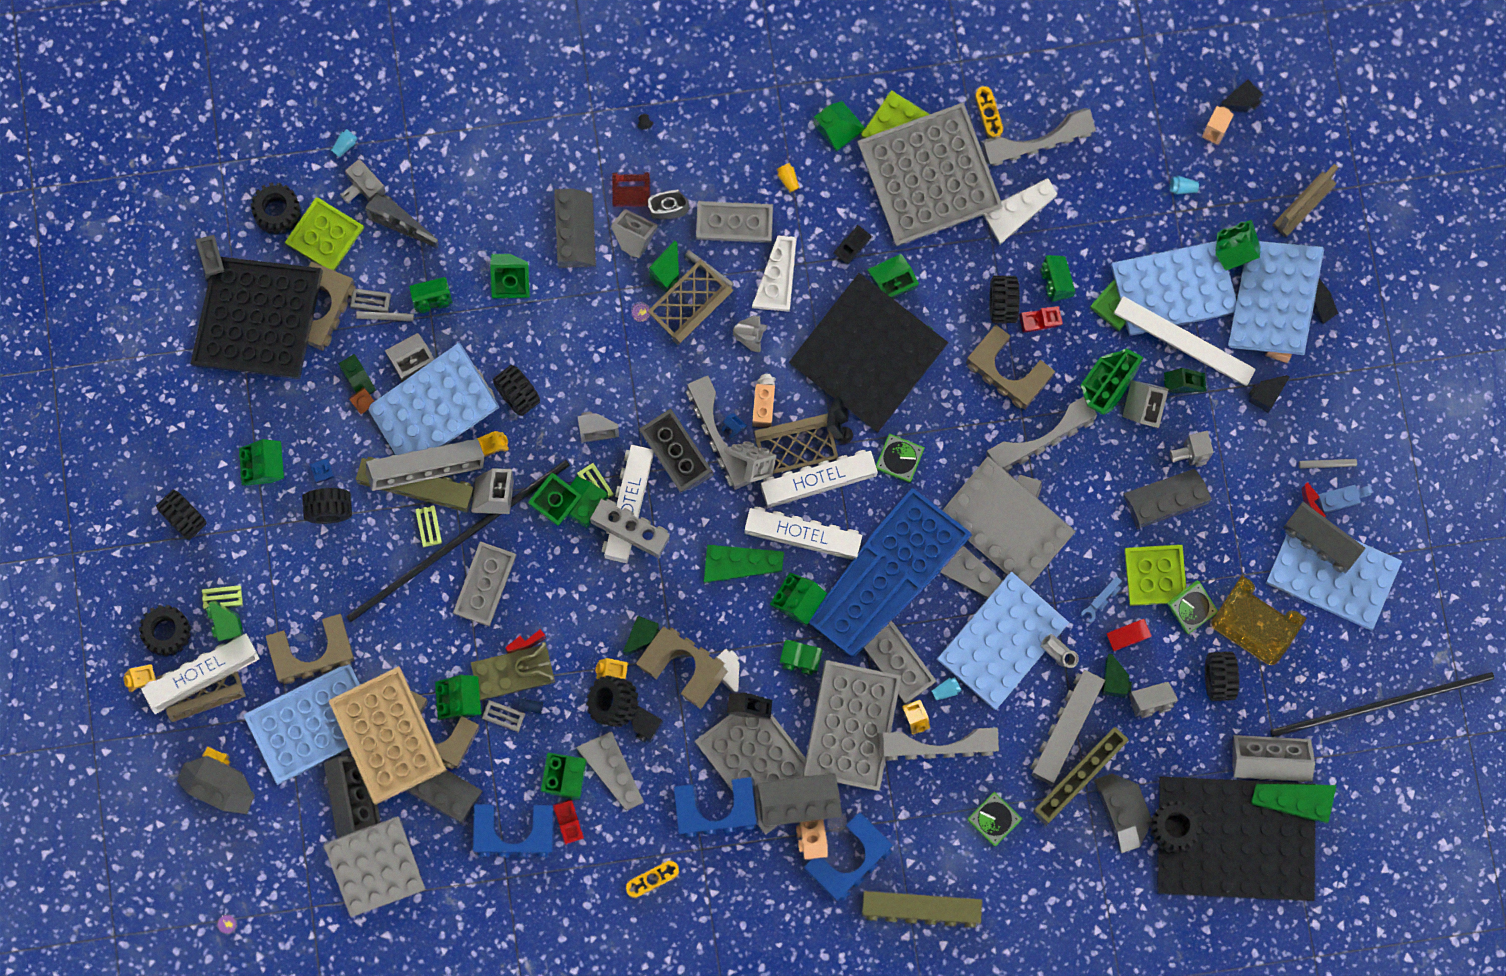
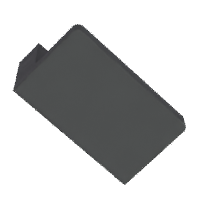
[196,235,224,281]

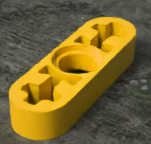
[975,86,1003,138]
[626,861,679,898]

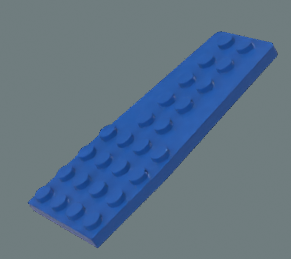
[809,488,972,657]

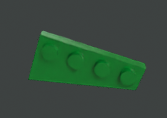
[704,545,784,584]
[1251,784,1337,824]

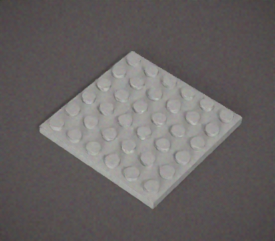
[858,102,1003,247]

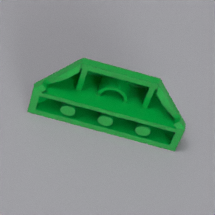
[1080,348,1143,415]

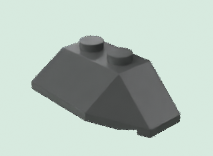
[177,756,255,814]
[1094,773,1152,854]

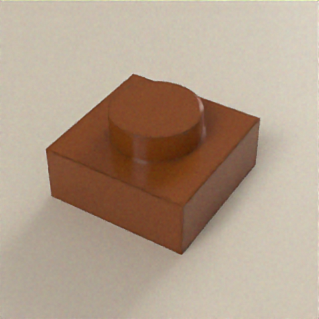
[349,387,375,414]

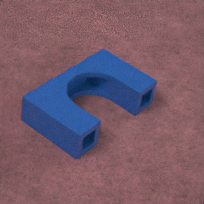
[674,777,759,837]
[473,804,554,858]
[804,812,893,903]

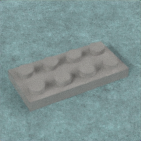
[696,201,773,243]
[453,541,517,627]
[863,621,937,705]

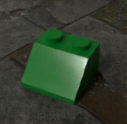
[528,473,582,526]
[567,476,608,529]

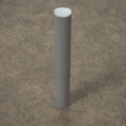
[685,250,734,288]
[356,311,414,321]
[1299,459,1357,469]

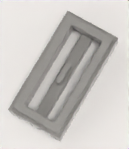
[350,289,391,313]
[482,700,526,732]

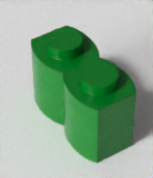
[779,640,823,676]

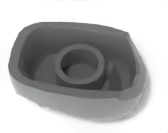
[648,190,689,220]

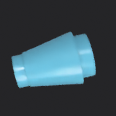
[331,129,358,157]
[1170,176,1199,194]
[932,677,962,701]

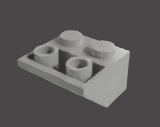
[385,333,435,382]
[1122,380,1169,428]
[471,468,514,514]
[1129,682,1178,718]

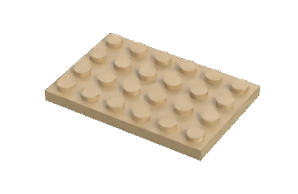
[328,667,446,805]

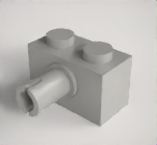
[340,159,386,204]
[1170,431,1214,467]

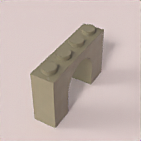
[308,261,356,351]
[966,325,1055,410]
[266,614,355,684]
[636,626,728,709]
[411,691,480,770]

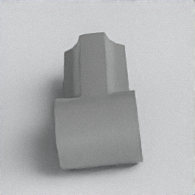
[1040,634,1079,668]

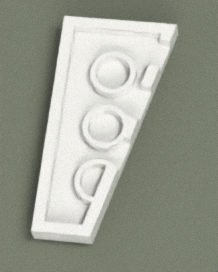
[983,178,1057,245]
[752,236,797,312]

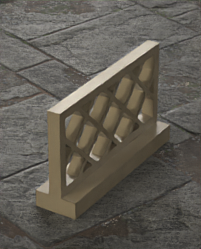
[1272,164,1339,238]
[647,259,734,345]
[753,413,838,474]
[157,670,246,722]

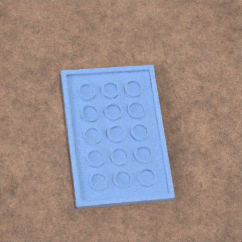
[1111,241,1237,336]
[1228,241,1324,355]
[368,343,499,455]
[1266,534,1402,631]
[937,572,1069,710]
[244,664,360,785]

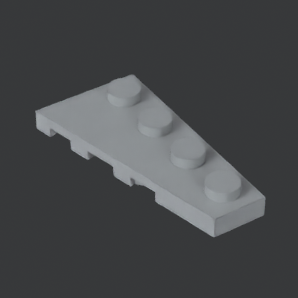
[940,546,1002,599]
[576,731,644,811]

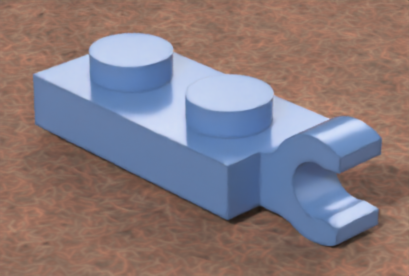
[1318,485,1373,514]
[1080,576,1122,624]

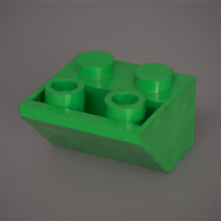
[1215,220,1260,271]
[867,254,919,299]
[1040,255,1076,302]
[409,277,452,313]
[239,439,284,486]
[770,573,827,625]
[206,601,244,641]
[435,675,481,720]
[541,752,587,800]

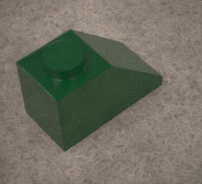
[338,354,376,394]
[1164,368,1207,394]
[623,616,660,656]
[1102,653,1132,698]

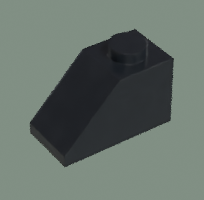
[1219,79,1264,112]
[1313,278,1338,324]
[1248,375,1290,413]
[727,693,773,719]
[631,705,663,743]

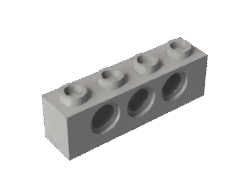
[590,499,670,559]

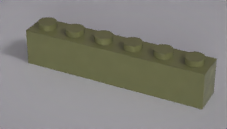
[356,457,474,513]
[1032,727,1129,826]
[862,891,982,928]

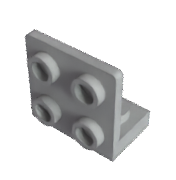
[724,441,776,482]

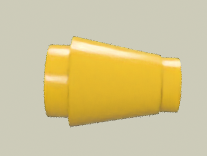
[777,163,800,192]

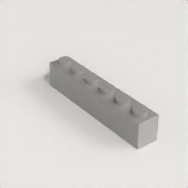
[366,439,484,491]
[1030,669,1105,785]

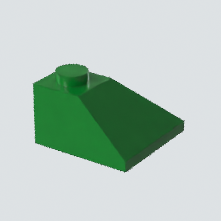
[813,101,865,152]
[649,240,679,292]
[490,254,530,298]

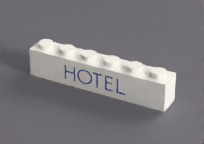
[602,445,654,563]
[761,450,878,509]
[744,507,862,560]
[141,634,260,714]

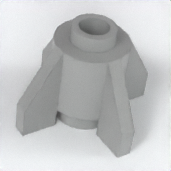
[733,315,767,352]

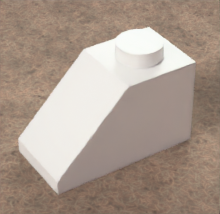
[717,649,739,693]

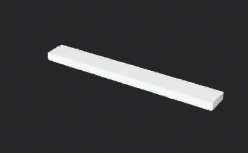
[1113,296,1256,386]

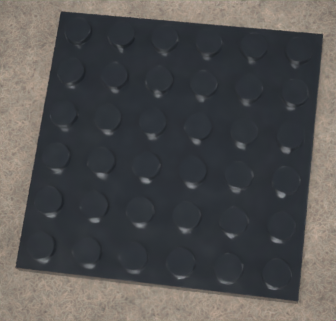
[190,257,323,379]
[789,273,949,433]

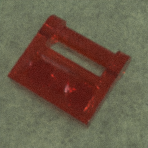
[612,172,650,207]

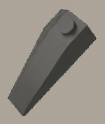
[365,194,439,248]

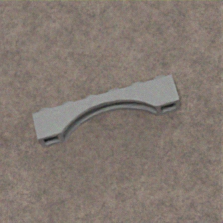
[980,108,1096,166]
[685,375,755,490]
[986,397,1097,472]
[879,728,999,760]

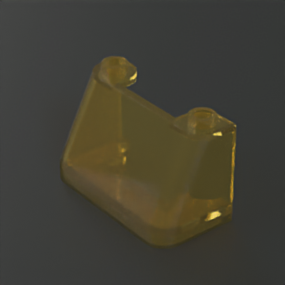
[1211,576,1307,665]

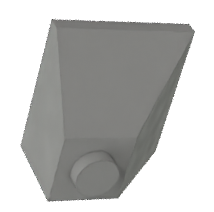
[611,209,658,258]
[577,412,619,443]

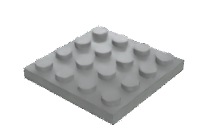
[324,816,425,917]

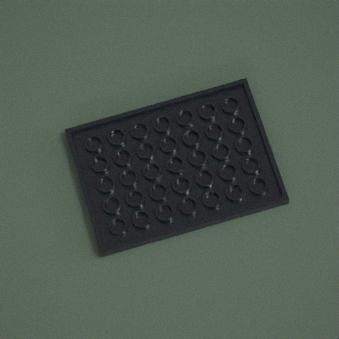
[1157,776,1316,902]

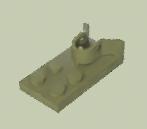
[471,642,555,701]

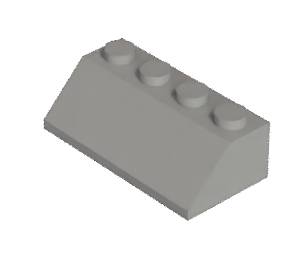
[1232,735,1315,782]

